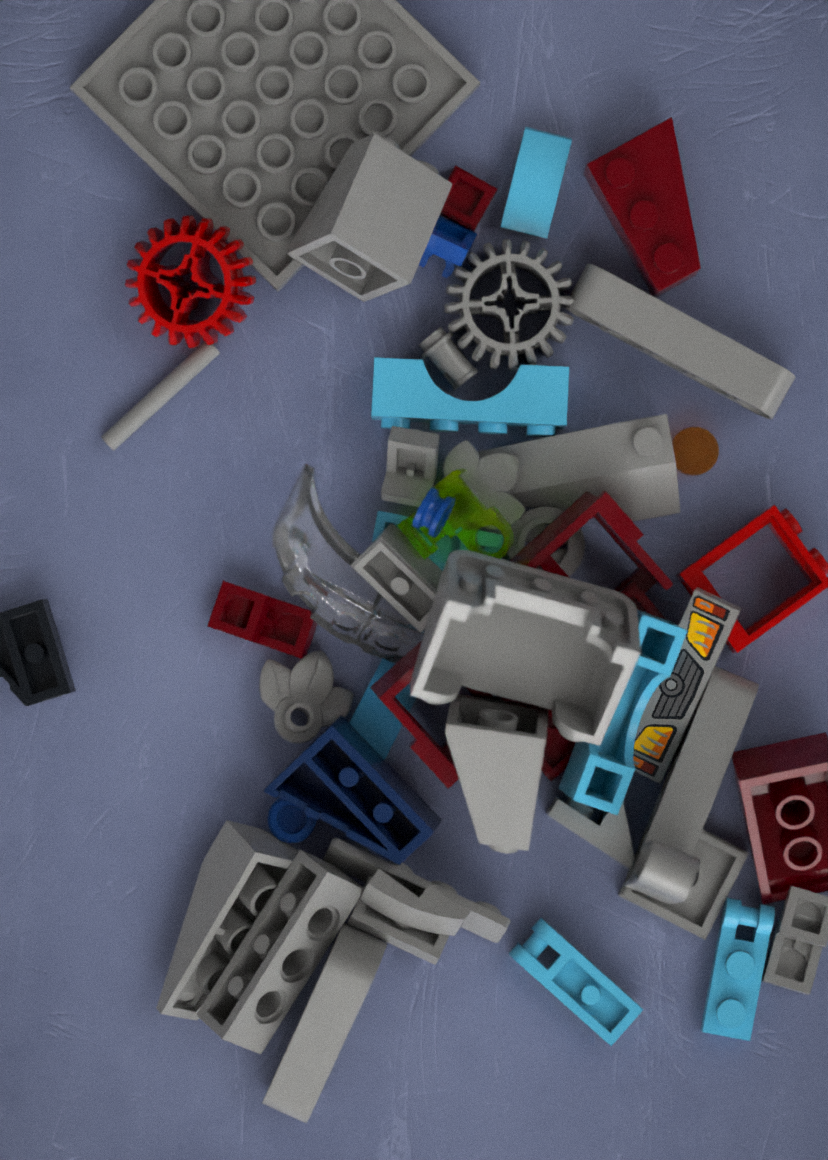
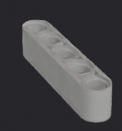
[564,264,796,420]

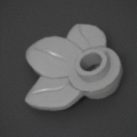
[439,440,526,530]
[259,650,353,744]

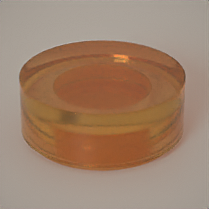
[672,427,719,476]

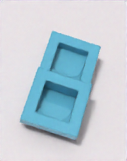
[500,127,572,239]

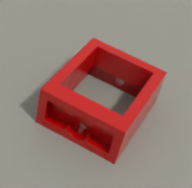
[676,505,828,653]

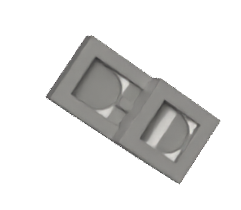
[359,869,470,936]
[761,886,828,995]

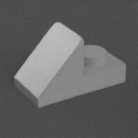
[546,797,635,869]

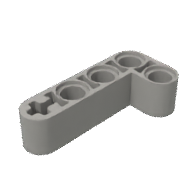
[262,922,387,1123]

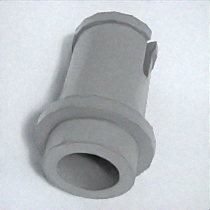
[419,327,478,390]

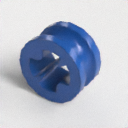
[412,488,455,538]

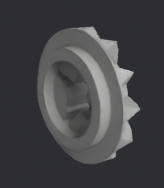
[508,507,585,576]

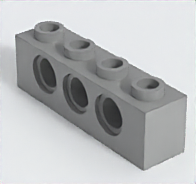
[196,850,364,1054]

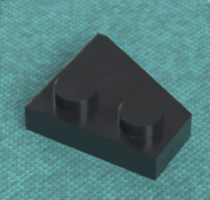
[0,599,76,706]

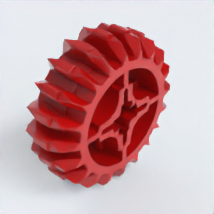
[125,215,257,348]

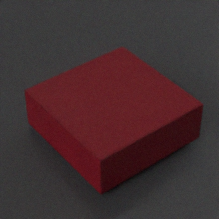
[440,165,498,232]

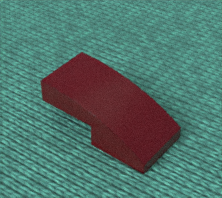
[207,581,320,659]

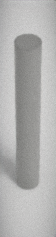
[101,342,220,451]

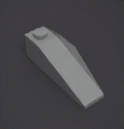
[477,414,680,522]

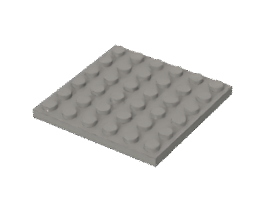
[69,0,480,292]

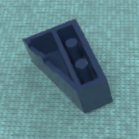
[263,715,442,865]

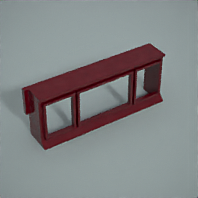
[370,490,674,789]

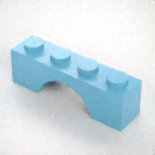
[371,357,569,437]
[559,610,688,816]

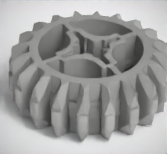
[444,239,574,371]

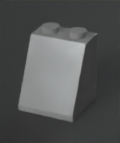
[286,133,453,302]
[445,694,549,853]

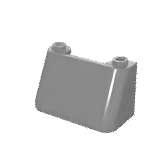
[410,550,641,746]

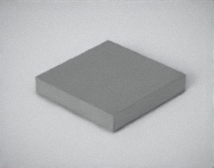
[618,830,749,940]

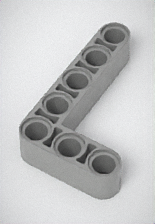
[624,666,759,904]

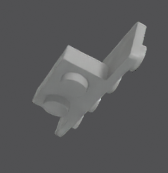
[323,838,511,965]

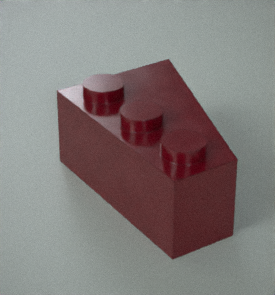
[583,117,701,298]

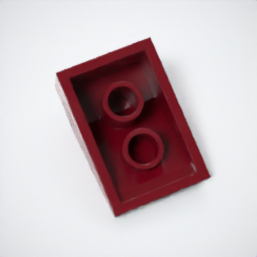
[731,732,828,905]

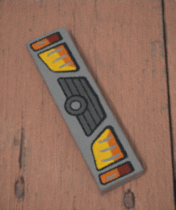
[633,587,742,784]

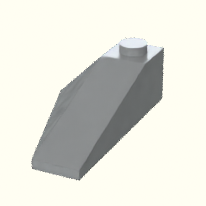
[156,820,299,1021]

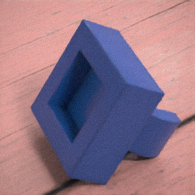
[419,216,478,278]

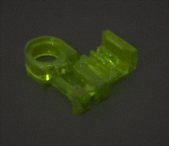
[397,468,514,560]

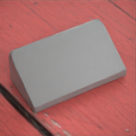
[350,524,442,633]

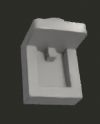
[381,426,440,507]

